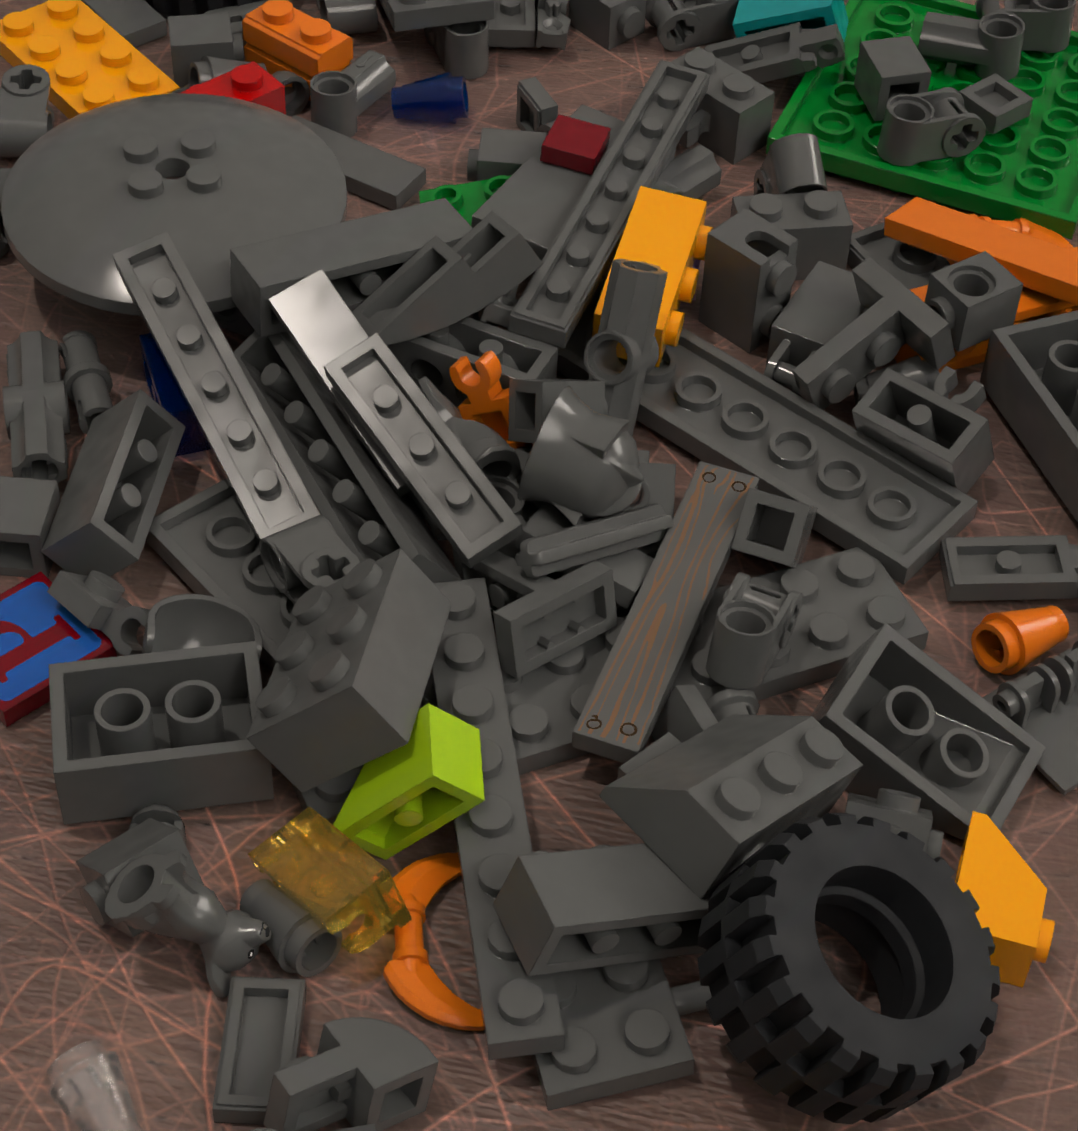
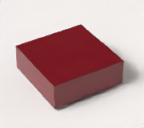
[540,114,611,175]

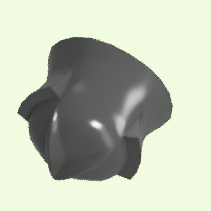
[517,386,644,526]

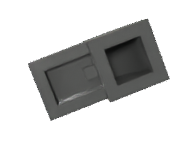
[263,1017,439,1131]

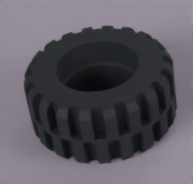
[698,813,1000,1125]

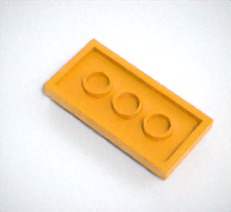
[0,0,180,119]

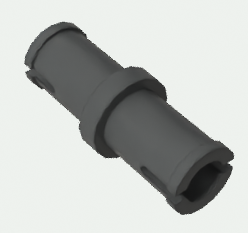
[59,330,113,434]

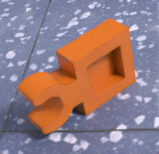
[449,350,533,448]

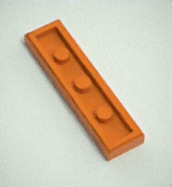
[884,197,1078,306]

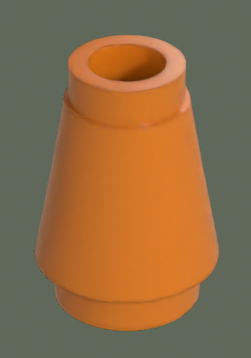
[971,605,1069,675]

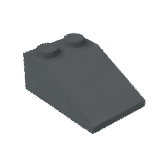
[811,623,1047,840]

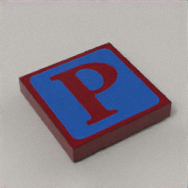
[0,571,117,727]

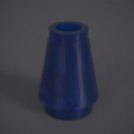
[391,72,469,124]

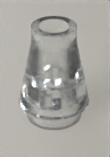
[46,1040,143,1131]

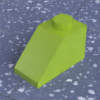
[333,703,485,860]

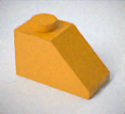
[955,811,1055,988]

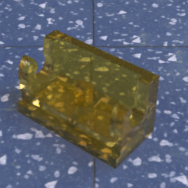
[248,806,412,954]

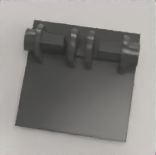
[982,641,1078,795]

